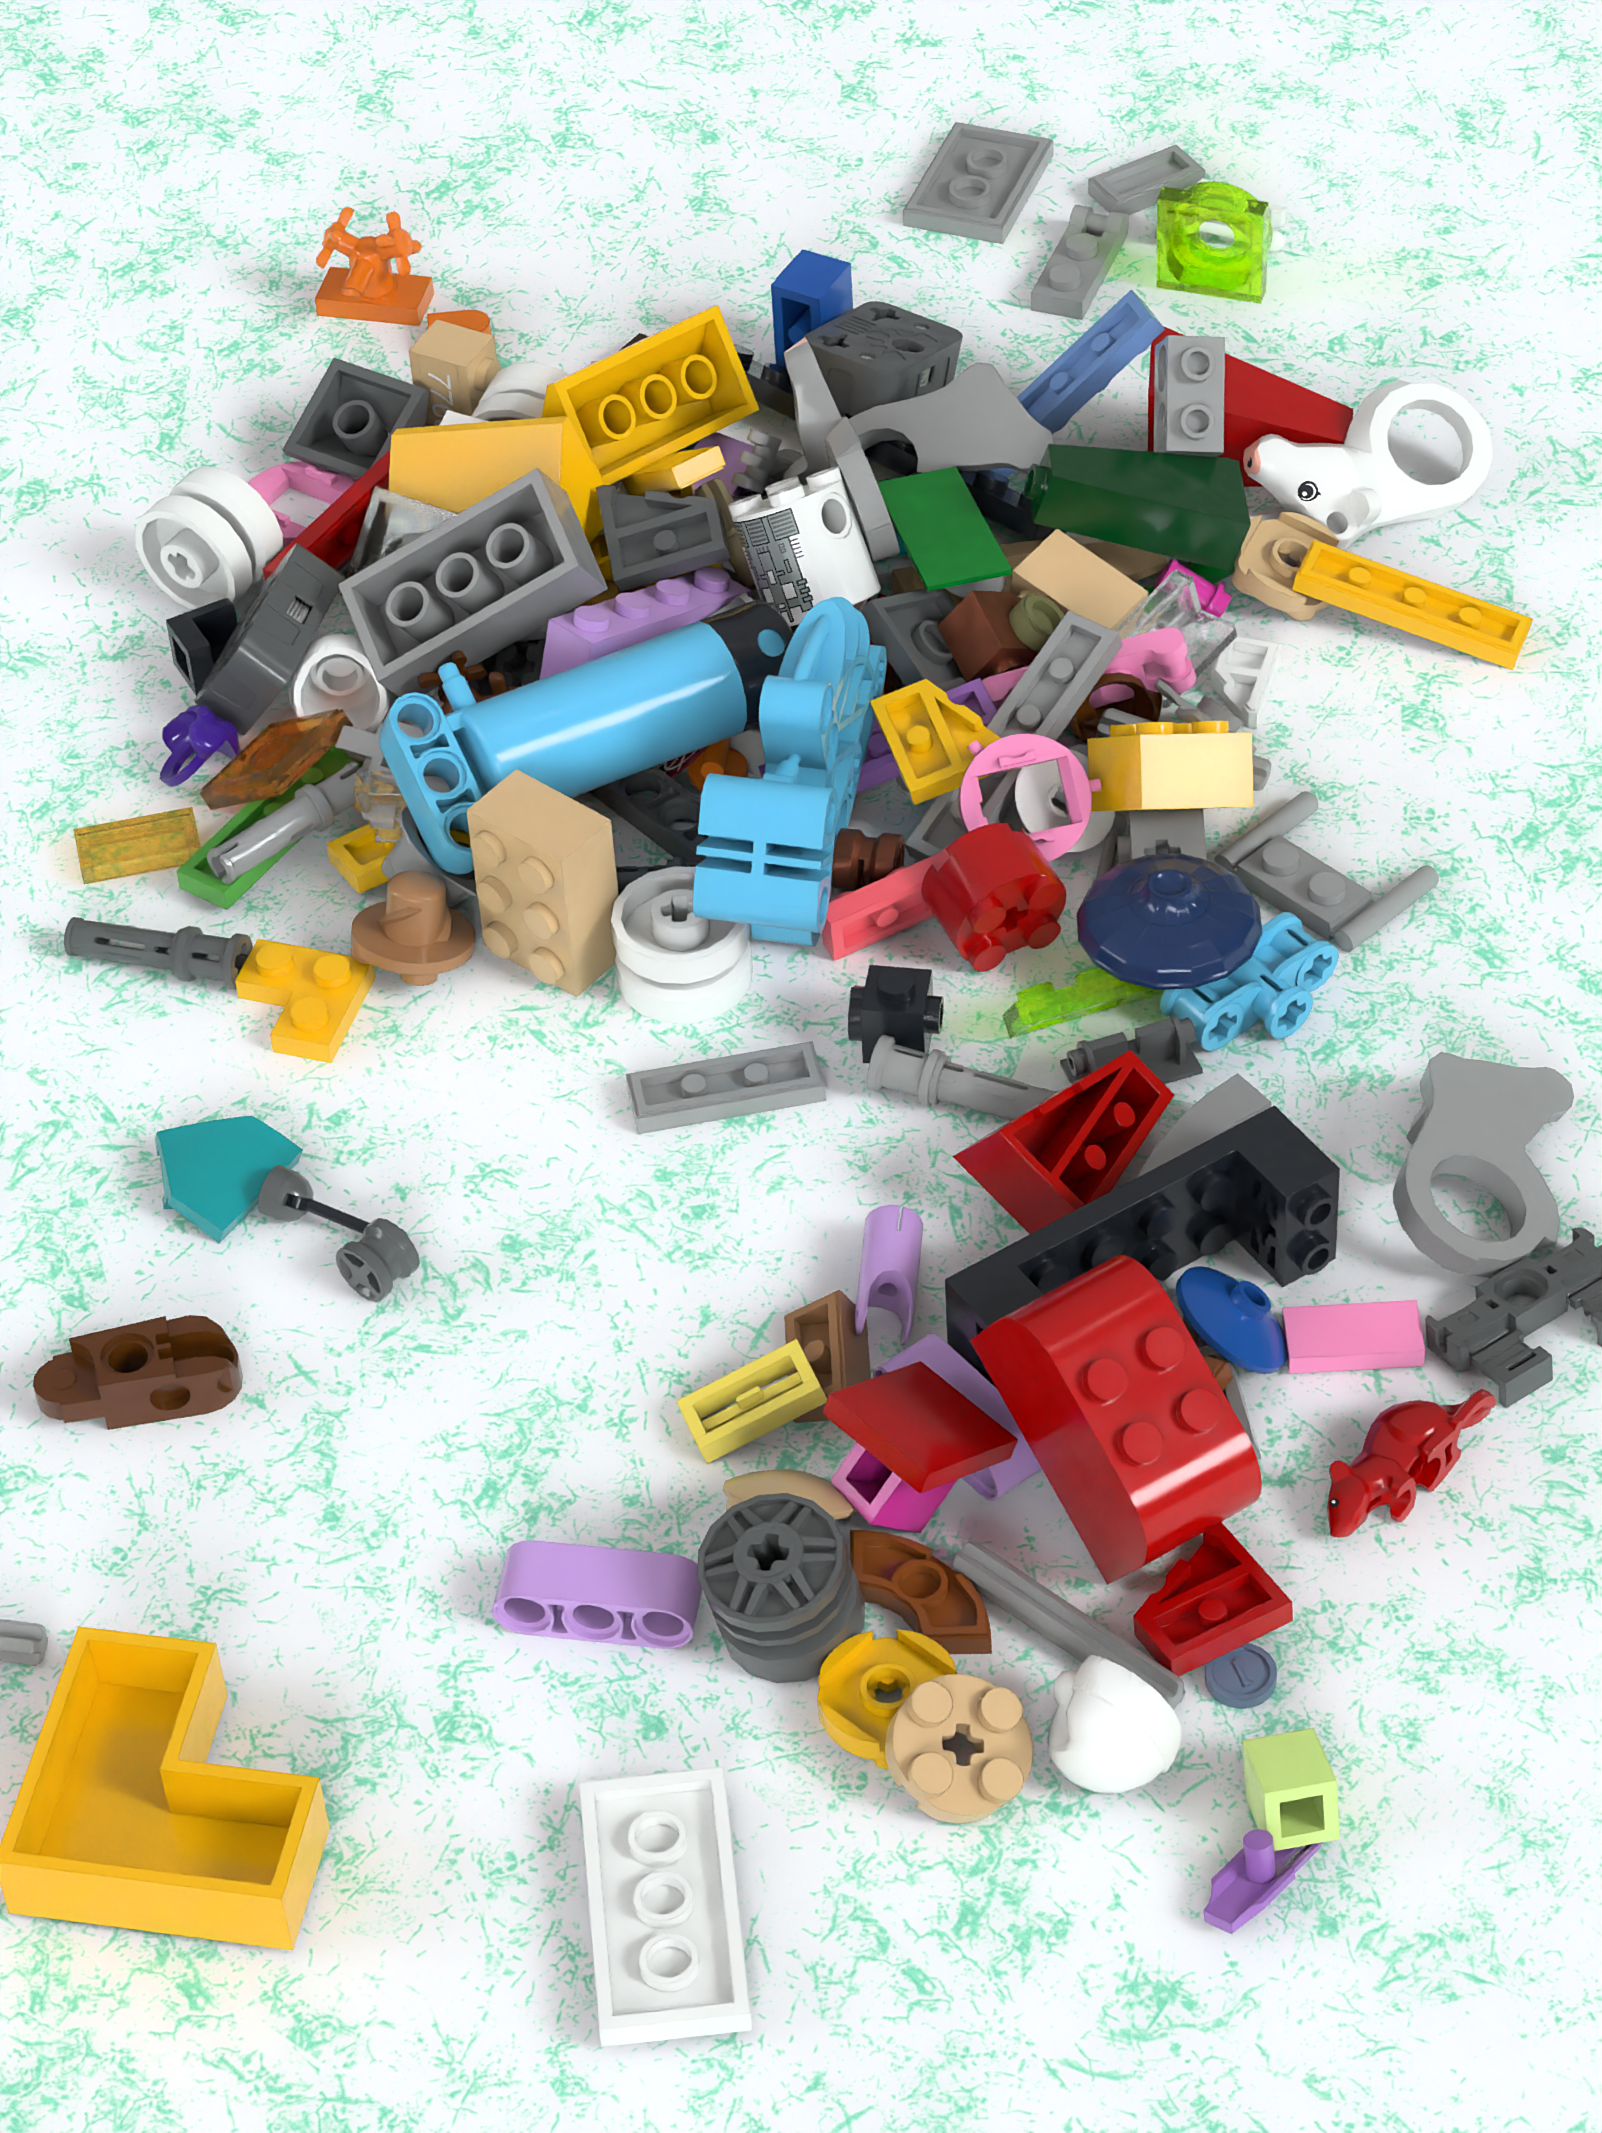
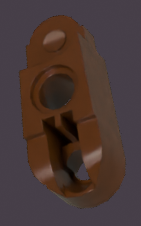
[33,1315,243,1430]

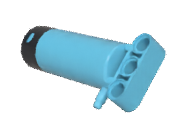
[378,599,794,875]

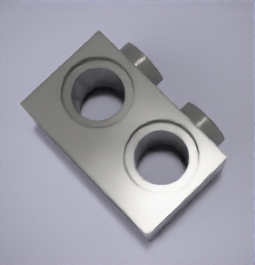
[1154,335,1225,457]

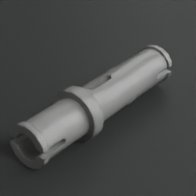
[207,761,373,885]

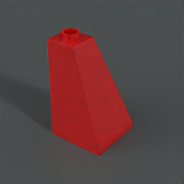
[1148,326,1353,487]

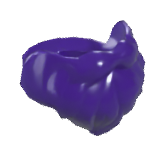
[160,705,243,787]

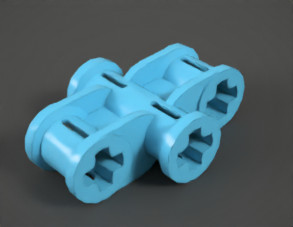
[1159,912,1339,1051]

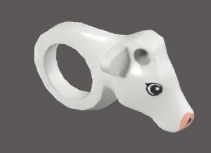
[1243,380,1493,551]

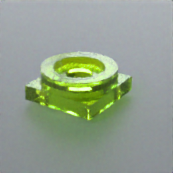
[1157,181,1273,304]

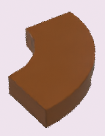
[850,1530,992,1654]

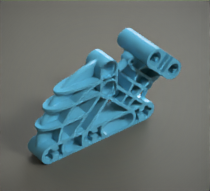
[693,597,887,947]

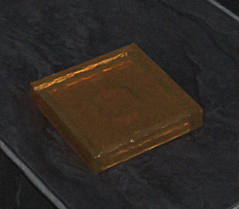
[199,709,353,810]

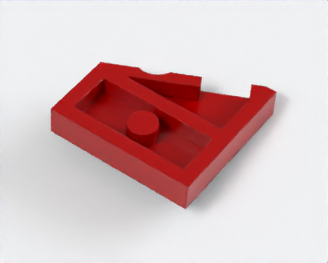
[1133,1522,1293,1677]

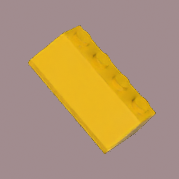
[541,305,760,486]
[387,416,605,544]

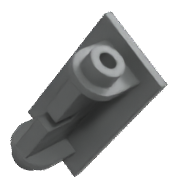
[1060,1015,1203,1084]

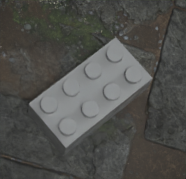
[338,468,608,697]

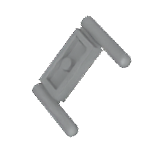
[1214,791,1439,952]

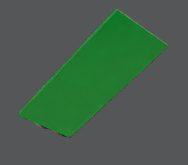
[877,466,1012,591]

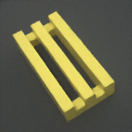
[676,1339,827,1464]

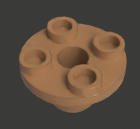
[351,870,475,986]

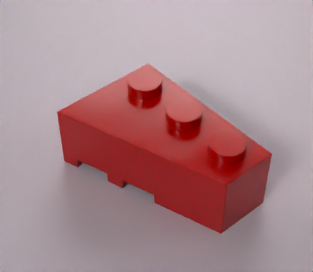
[952,1050,1174,1234]

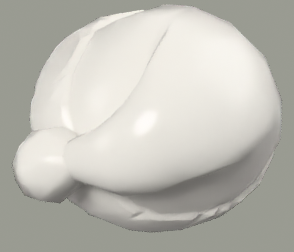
[282,633,390,740]
[1048,1655,1182,1794]

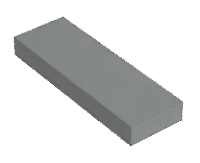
[626,1041,826,1134]

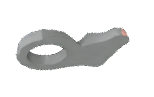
[783,337,900,564]

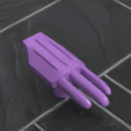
[1203,1829,1323,1934]

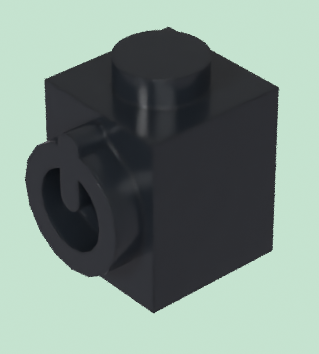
[848,965,944,1064]

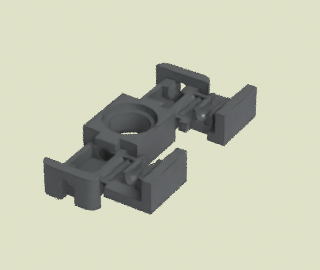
[1425,1227,1602,1408]

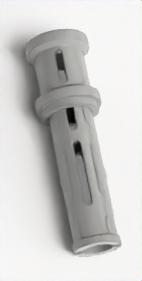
[867,1035,1058,1120]

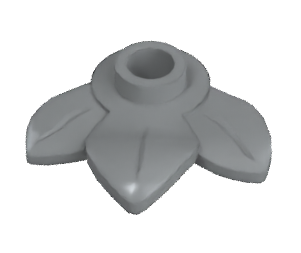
[1154,679,1257,753]

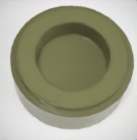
[1009,594,1065,652]

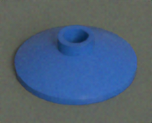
[1176,1266,1288,1374]

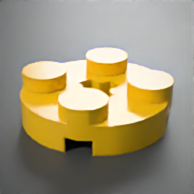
[817,1629,957,1770]

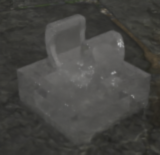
[353,770,408,843]

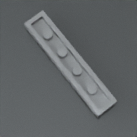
[905,610,1123,861]

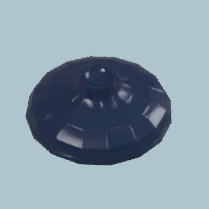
[1076,853,1262,990]

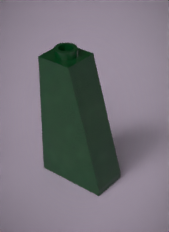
[1024,444,1251,571]

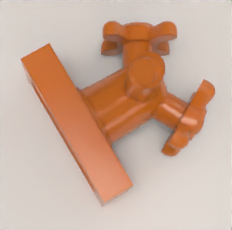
[315,207,434,326]

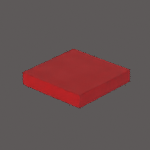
[823,1361,1018,1494]

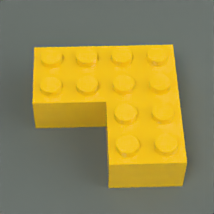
[0,1626,330,1950]

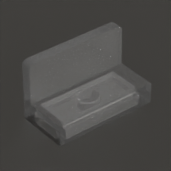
[1115,569,1237,708]

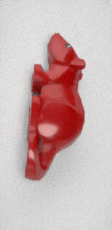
[1327,1389,1497,1538]

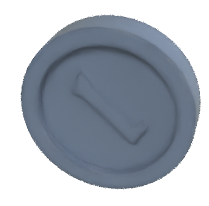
[1205,1643,1277,1709]

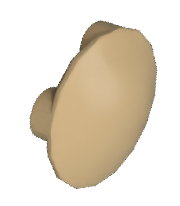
[723,1469,858,1521]

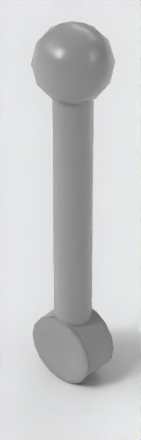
[1092,812,1127,885]

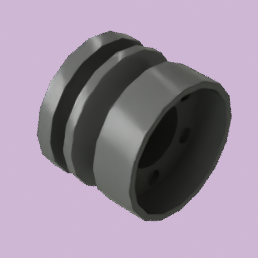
[697,1493,865,1683]

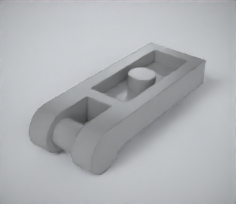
[1031,205,1129,320]

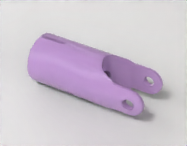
[855,1205,923,1346]

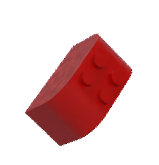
[970,1255,1262,1585]

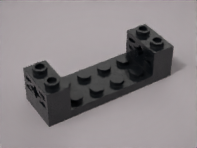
[945,1105,1340,1387]

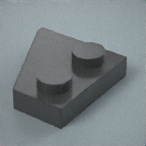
[596,485,732,592]

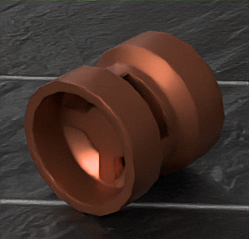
[832,828,905,890]

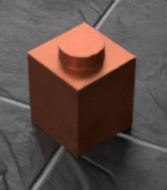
[937,590,1039,683]

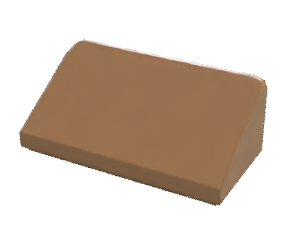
[784,1290,871,1423]

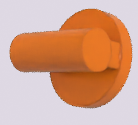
[688,737,748,790]

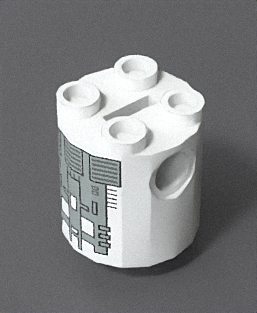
[728,466,881,627]

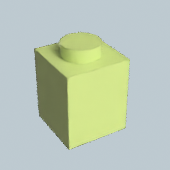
[1242,1728,1340,1851]

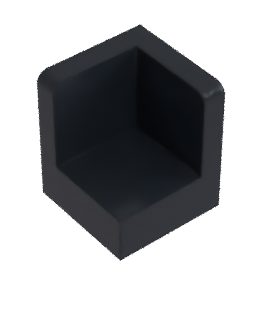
[166,598,237,697]

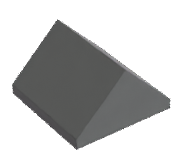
[282,358,429,480]

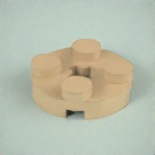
[1232,512,1339,621]
[885,1674,1033,1824]

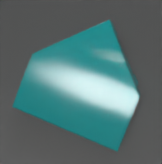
[155,1115,303,1244]

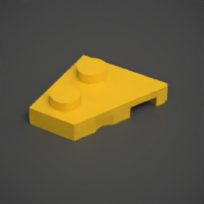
[870,679,1001,805]

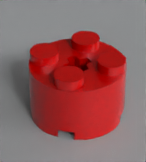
[921,823,1066,972]

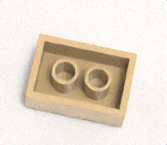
[466,769,619,997]

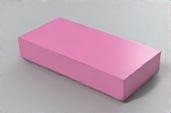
[1282,1300,1425,1374]

